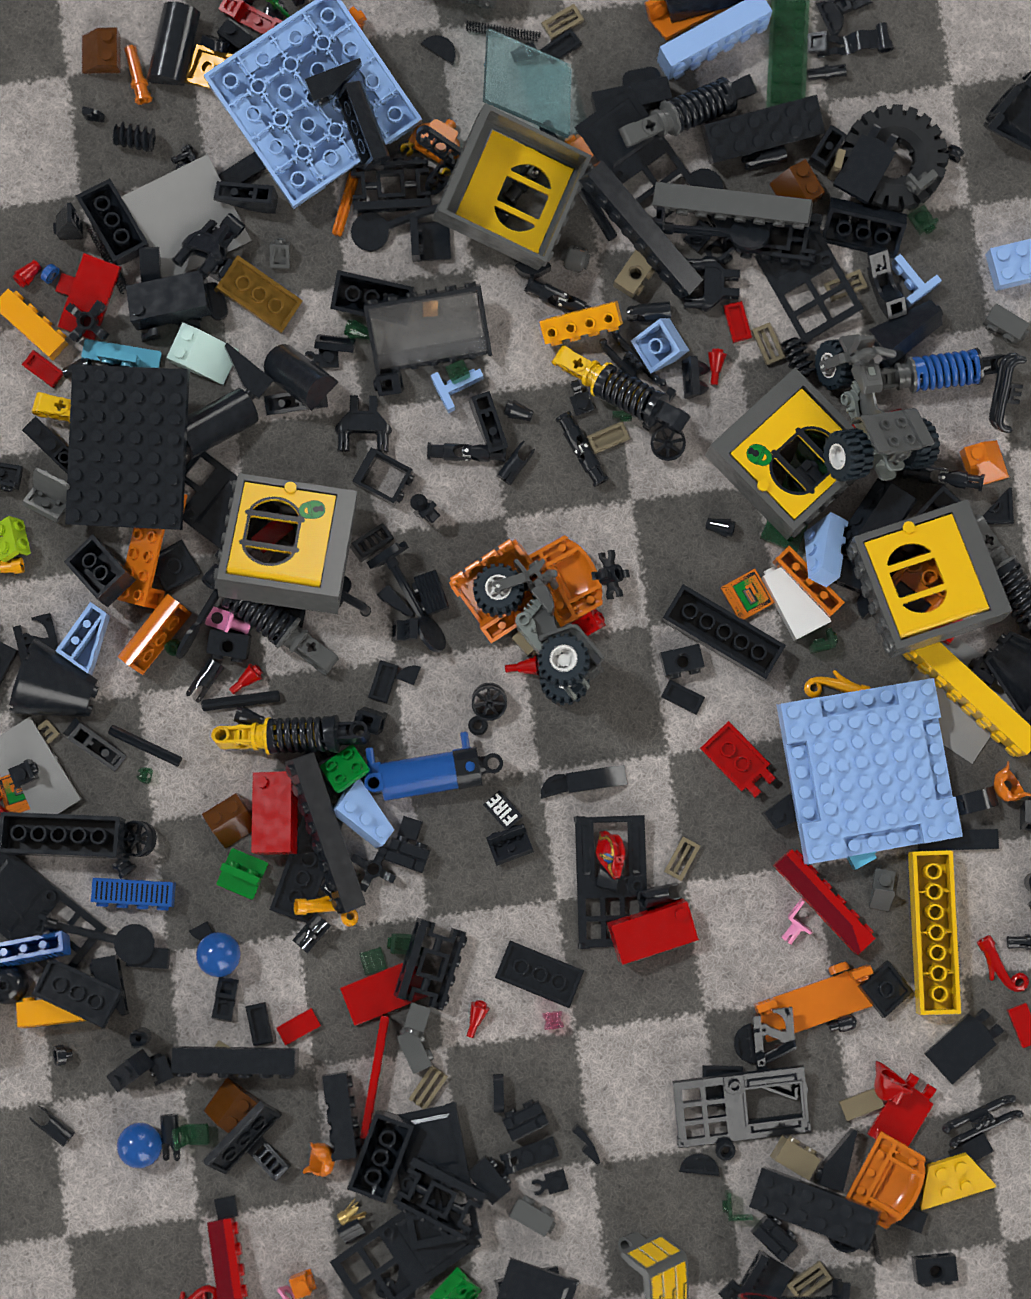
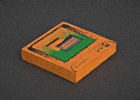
[720,569,775,620]
[0,774,30,813]

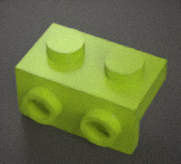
[0,516,31,562]

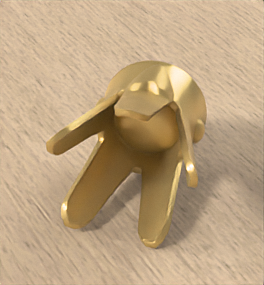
[336,1199,367,1225]

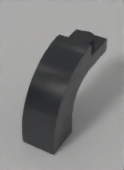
[867,247,907,320]

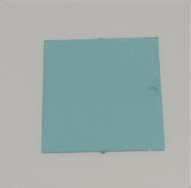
[483,28,571,138]

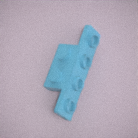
[82,339,162,368]

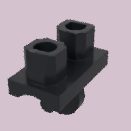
[410,494,441,523]
[292,913,331,953]

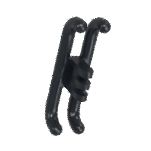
[599,330,666,387]
[989,353,1027,433]
[942,1095,1024,1149]

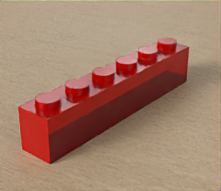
[772,849,875,955]
[207,1217,248,1299]

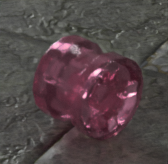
[542,1011,564,1030]

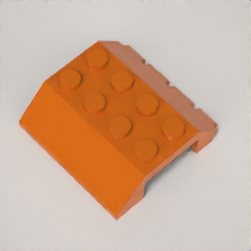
[449,539,557,644]

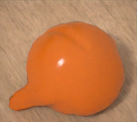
[994,761,1031,802]
[303,1142,335,1177]

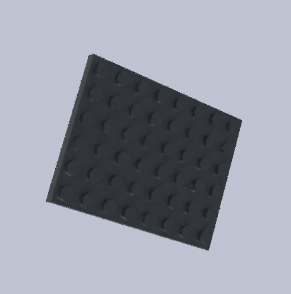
[65,365,190,530]

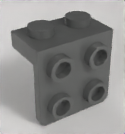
[23,468,70,523]

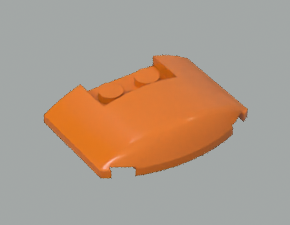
[529,535,603,627]
[846,1131,926,1229]

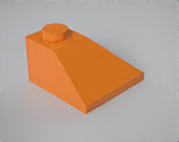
[960,440,1009,489]

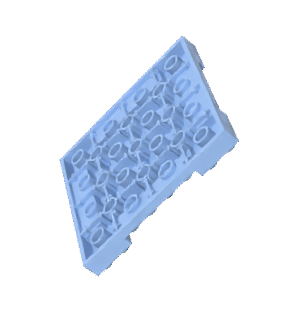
[203,0,422,209]
[776,678,963,864]

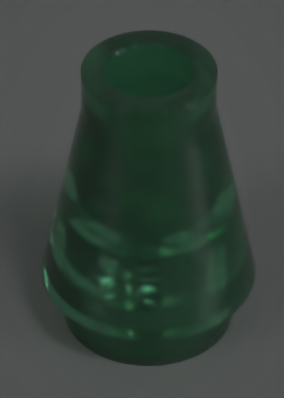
[343,319,370,340]

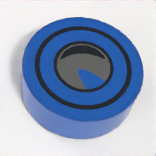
[41,264,60,284]

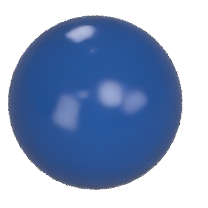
[196,932,241,977]
[117,1123,162,1168]

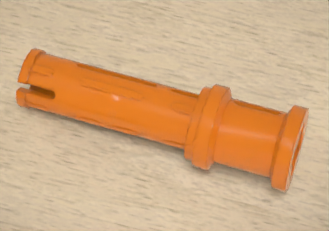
[124,45,152,105]

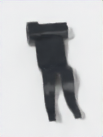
[817,22,894,59]

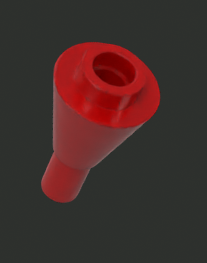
[708,348,727,385]
[505,656,539,675]
[229,664,263,694]
[466,1000,490,1038]

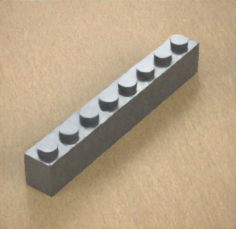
[652,182,813,229]

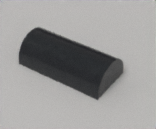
[147,1,201,86]
[336,81,390,170]
[75,178,149,265]
[330,270,415,326]
[264,344,338,411]
[186,388,259,459]
[347,1110,414,1203]

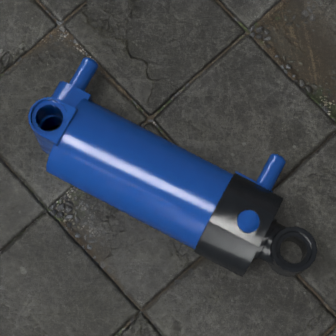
[364,732,503,801]

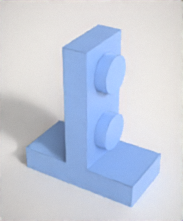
[891,254,942,308]
[431,369,483,413]

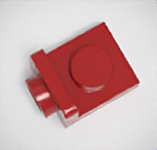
[571,609,606,637]

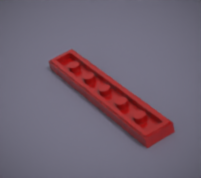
[360,1015,390,1139]

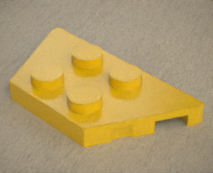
[920,1152,996,1210]

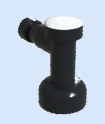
[171,144,197,165]

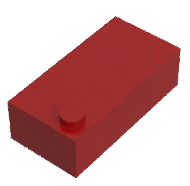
[251,771,298,855]
[607,899,699,965]

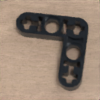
[416,125,462,195]

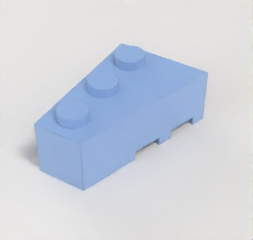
[804,512,848,587]
[56,602,110,675]
[333,779,394,848]

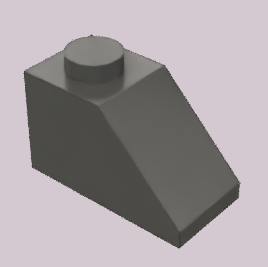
[404,1003,431,1036]

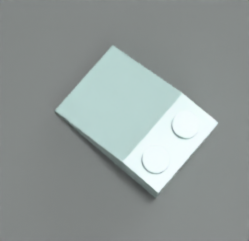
[167,322,239,385]

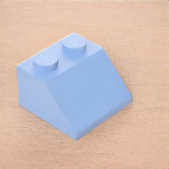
[631,318,690,373]

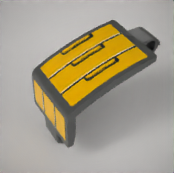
[618,1232,689,1299]

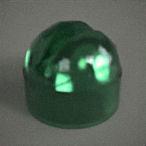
[164,639,181,656]
[136,767,153,784]

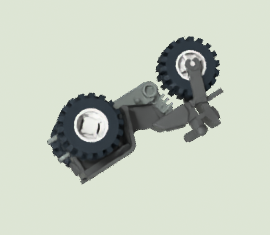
[815,334,940,481]
[473,559,604,705]

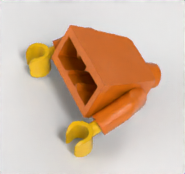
[400,119,460,174]

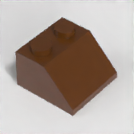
[82,27,121,74]
[769,159,825,203]
[202,793,252,849]
[203,1078,260,1133]

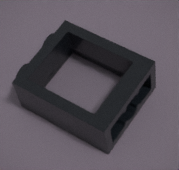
[352,447,415,506]

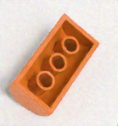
[118,594,192,675]

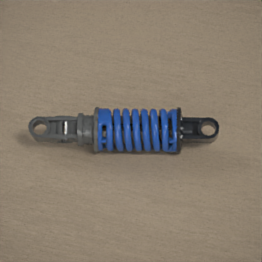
[880,347,1005,394]

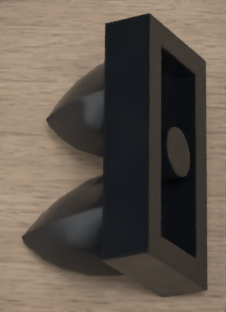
[682,356,710,399]

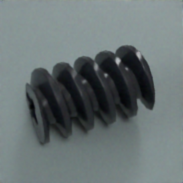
[113,122,156,152]
[780,337,816,378]

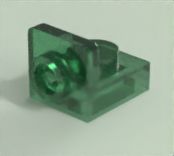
[907,204,939,235]
[445,359,470,385]
[809,628,838,654]
[387,933,412,954]

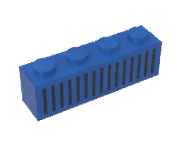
[91,878,176,911]
[0,931,71,967]

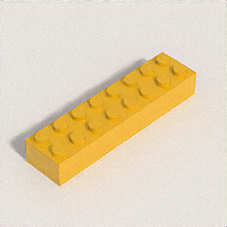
[902,630,1031,757]
[908,850,961,1015]

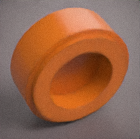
[828,961,850,975]

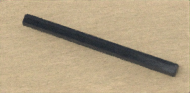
[539,121,617,241]

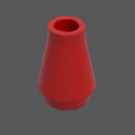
[12,260,42,288]

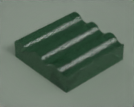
[359,947,387,975]

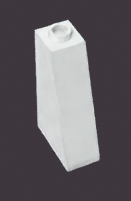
[761,567,831,641]

